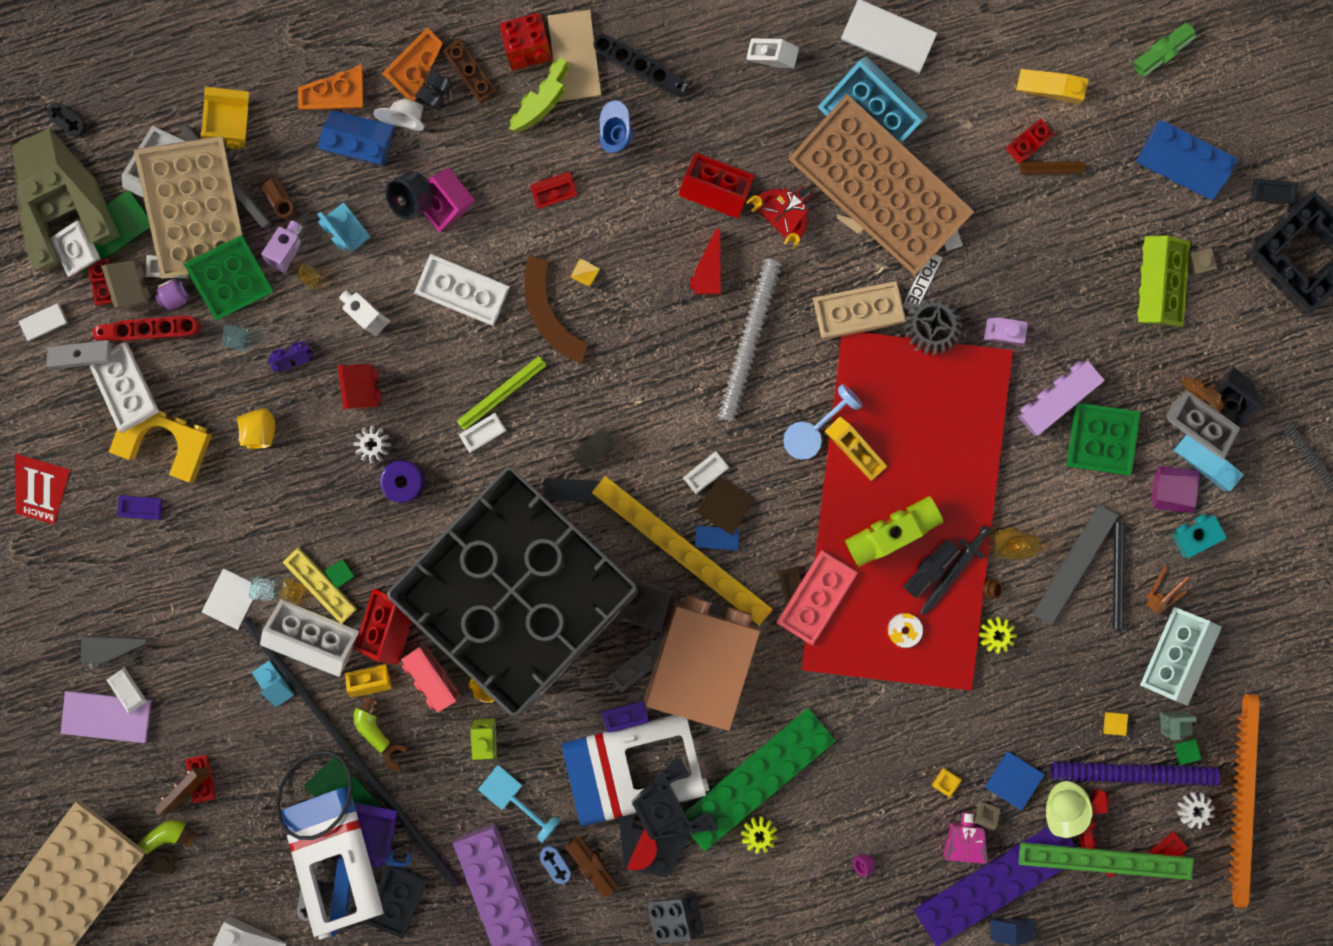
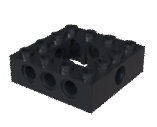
[1244,190,1333,315]

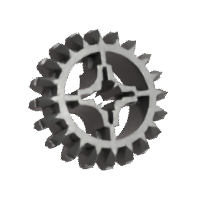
[904,298,963,356]

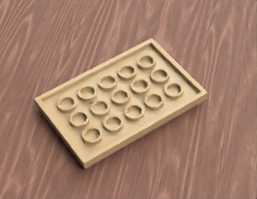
[134,136,242,279]

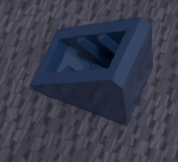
[990,918,1034,946]

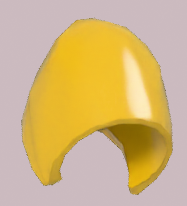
[237,408,275,449]

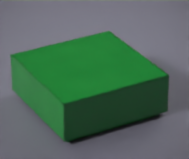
[325,558,355,588]
[1173,738,1201,765]

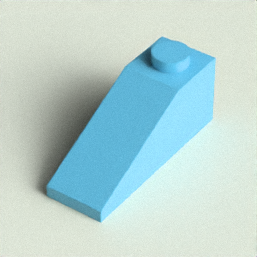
[1173,434,1244,491]

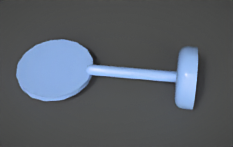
[783,384,863,460]

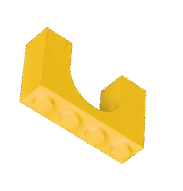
[109,410,212,483]

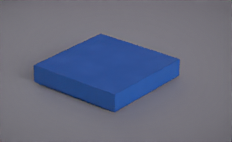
[984,751,1044,811]

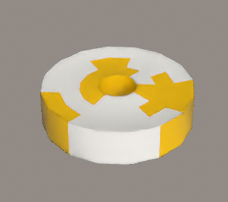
[888,613,923,648]

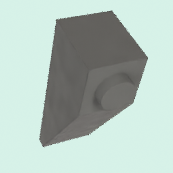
[81,635,152,667]

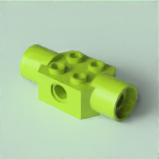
[845,496,944,567]

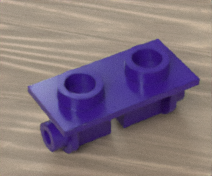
[268,341,314,373]

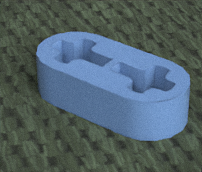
[540,845,571,884]

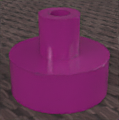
[853,854,876,877]

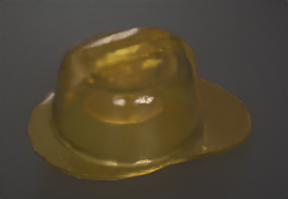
[994,527,1041,560]

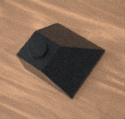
[1204,366,1263,427]

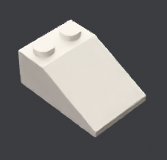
[122,126,185,197]
[213,916,287,946]

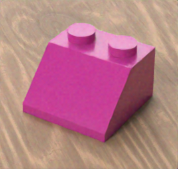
[424,167,475,233]

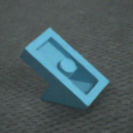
[251,660,294,707]

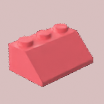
[401,643,461,713]

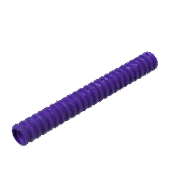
[1051,761,1221,786]

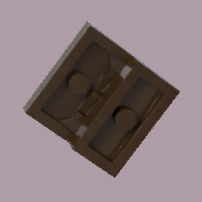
[696,476,755,535]

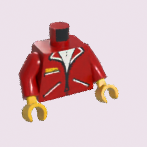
[746,186,811,250]

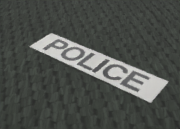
[903,254,943,310]

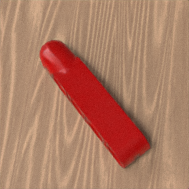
[92,316,201,342]

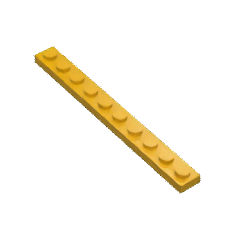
[592,476,772,626]

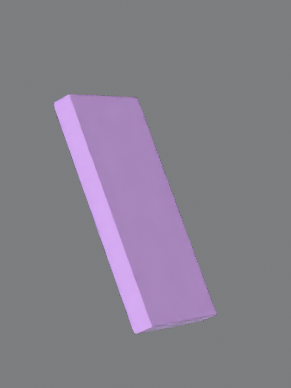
[60,690,152,743]

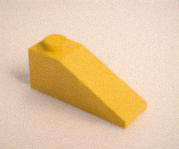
[1016,69,1089,105]
[825,417,887,481]

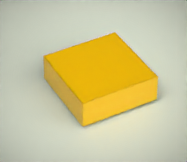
[1103,712,1128,736]
[932,768,962,798]

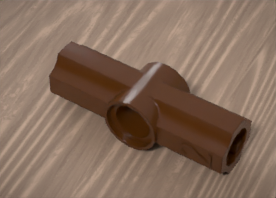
[565,835,618,898]

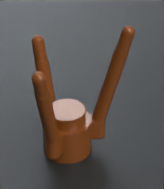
[1145,566,1190,615]

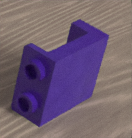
[354,803,398,868]

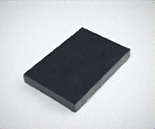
[364,865,428,939]

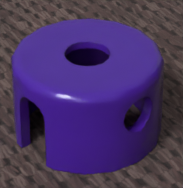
[380,460,426,503]

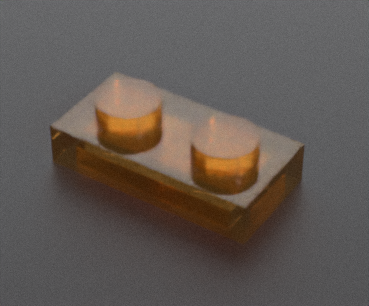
[1180,376,1224,412]

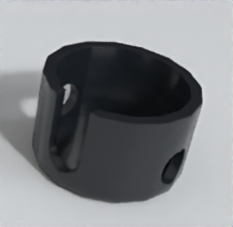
[385,171,434,220]

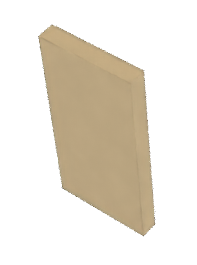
[547,10,601,102]
[813,281,906,340]

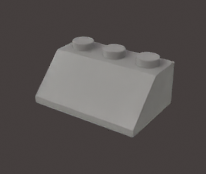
[1166,390,1240,460]

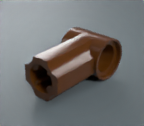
[261,177,298,221]

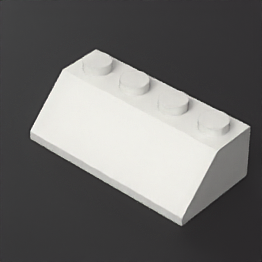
[260,599,359,677]

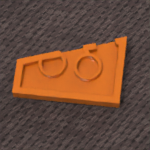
[382,27,443,102]
[298,64,364,111]

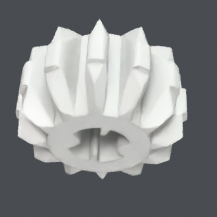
[354,426,391,463]
[1177,792,1215,829]

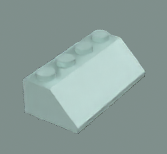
[1140,607,1222,706]

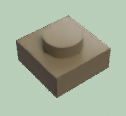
[1189,248,1217,274]
[974,801,1000,831]

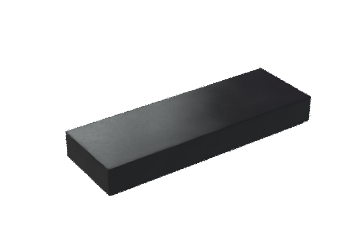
[544,478,604,503]

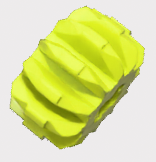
[979,617,1017,654]
[741,817,778,854]

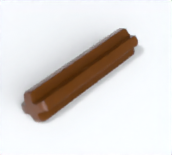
[1020,161,1085,175]

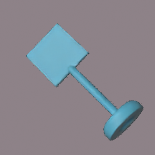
[478,765,561,843]

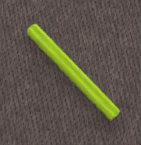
[457,357,546,430]

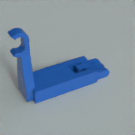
[329,849,412,937]

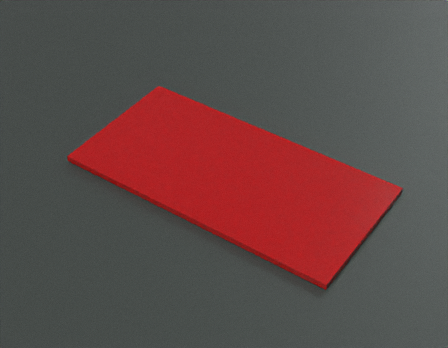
[801,332,1013,691]

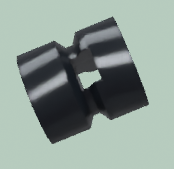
[415,70,454,111]

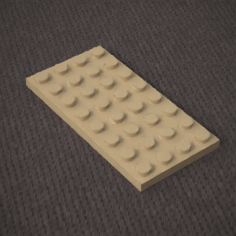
[0,800,147,946]

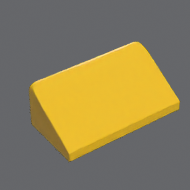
[345,664,392,698]

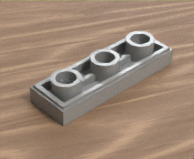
[46,340,111,370]

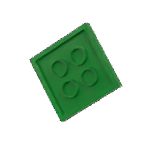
[183,234,273,321]
[1066,403,1140,476]

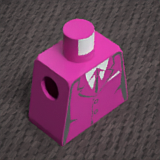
[943,811,987,864]

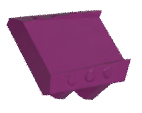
[1151,466,1199,513]

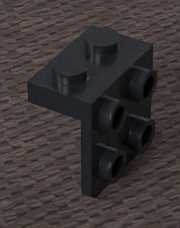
[647,891,704,943]

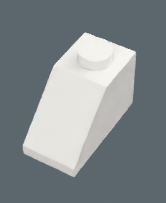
[746,39,799,68]

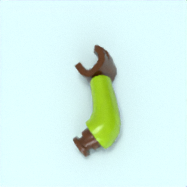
[353,697,407,771]
[133,820,196,870]

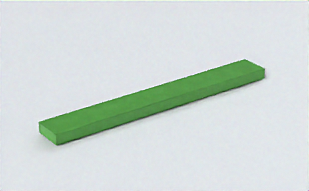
[1018,842,1194,880]

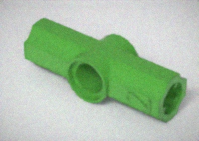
[1133,23,1197,78]

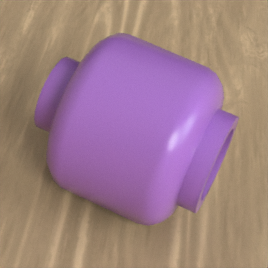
[155,279,190,311]

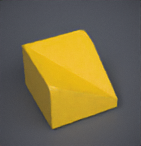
[571,258,600,288]

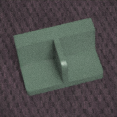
[1160,711,1197,740]

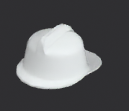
[374,99,424,131]

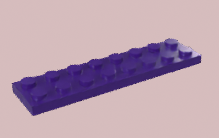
[913,826,1075,946]

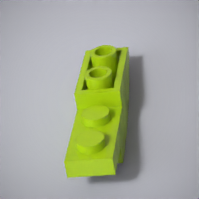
[509,57,571,133]

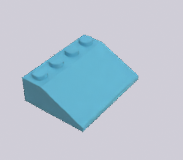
[818,56,928,144]

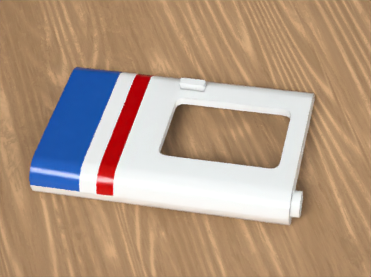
[562,715,709,827]
[281,786,384,940]

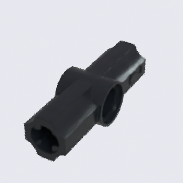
[902,539,960,599]

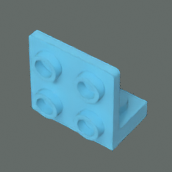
[317,202,371,253]

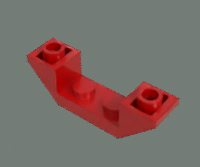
[1080,788,1114,877]

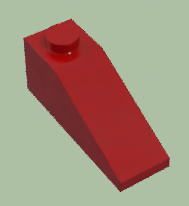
[690,229,720,295]

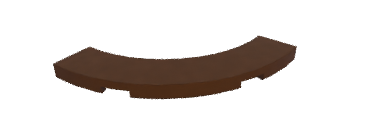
[524,255,589,364]

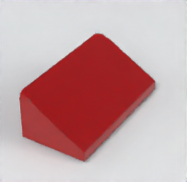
[530,172,578,209]

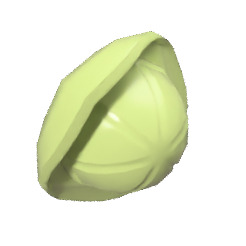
[1046,781,1092,838]

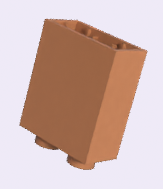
[644,595,760,731]

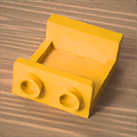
[201,87,249,149]

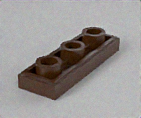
[442,38,498,104]
[154,767,211,815]

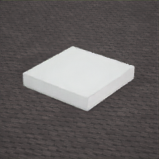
[50,220,100,277]

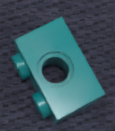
[1171,513,1226,558]

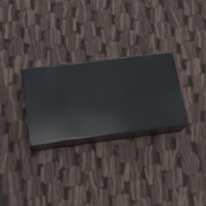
[1251,179,1298,205]

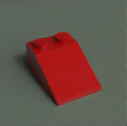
[337,364,382,410]

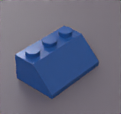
[318,110,395,168]

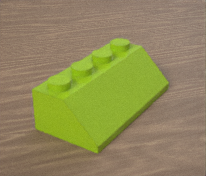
[1137,236,1190,327]

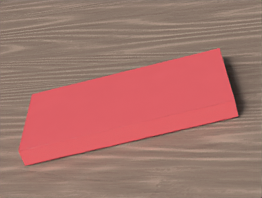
[776,550,858,646]

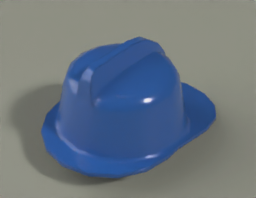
[600,100,633,153]

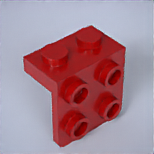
[499,13,553,71]

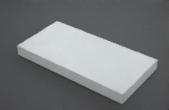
[841,0,937,74]
[414,254,510,326]
[89,341,159,433]

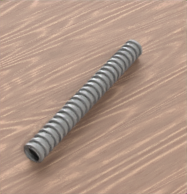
[717,258,782,422]

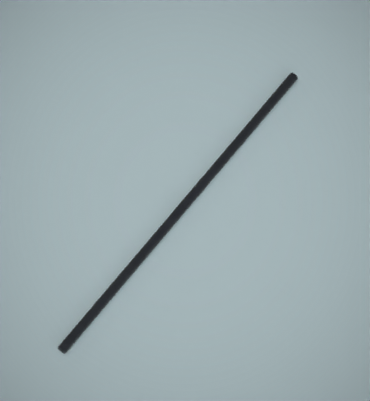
[241,617,460,889]

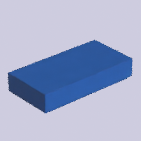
[695,526,739,550]

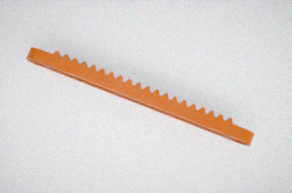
[1229,694,1259,908]

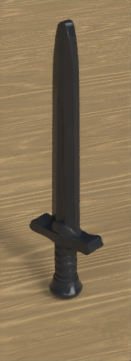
[921,525,992,615]

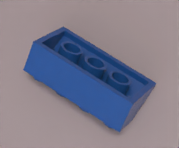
[1135,120,1238,201]

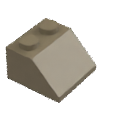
[102,261,152,311]

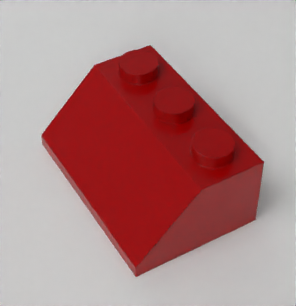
[678,152,755,218]
[354,589,412,665]

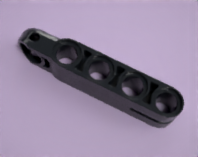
[593,34,690,98]

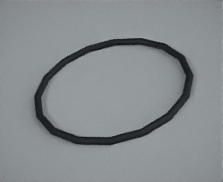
[276,750,353,840]

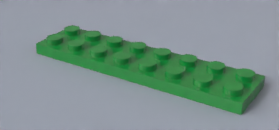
[685,707,835,852]

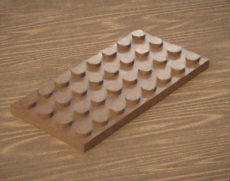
[789,94,974,276]

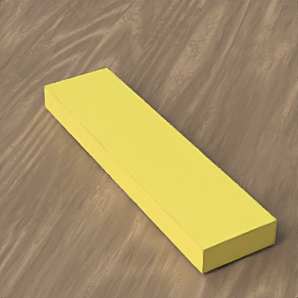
[283,547,357,624]

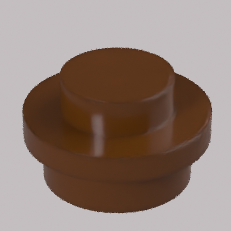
[983,578,1002,600]

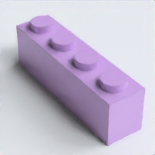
[1018,361,1105,436]

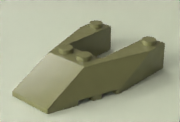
[12,128,120,272]

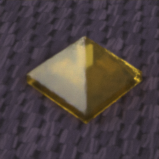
[296,263,320,290]
[278,578,306,605]

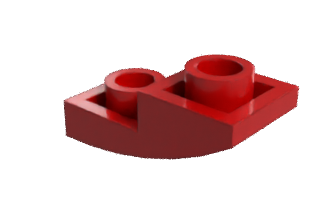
[1005,118,1055,165]
[88,258,113,306]
[185,755,216,803]

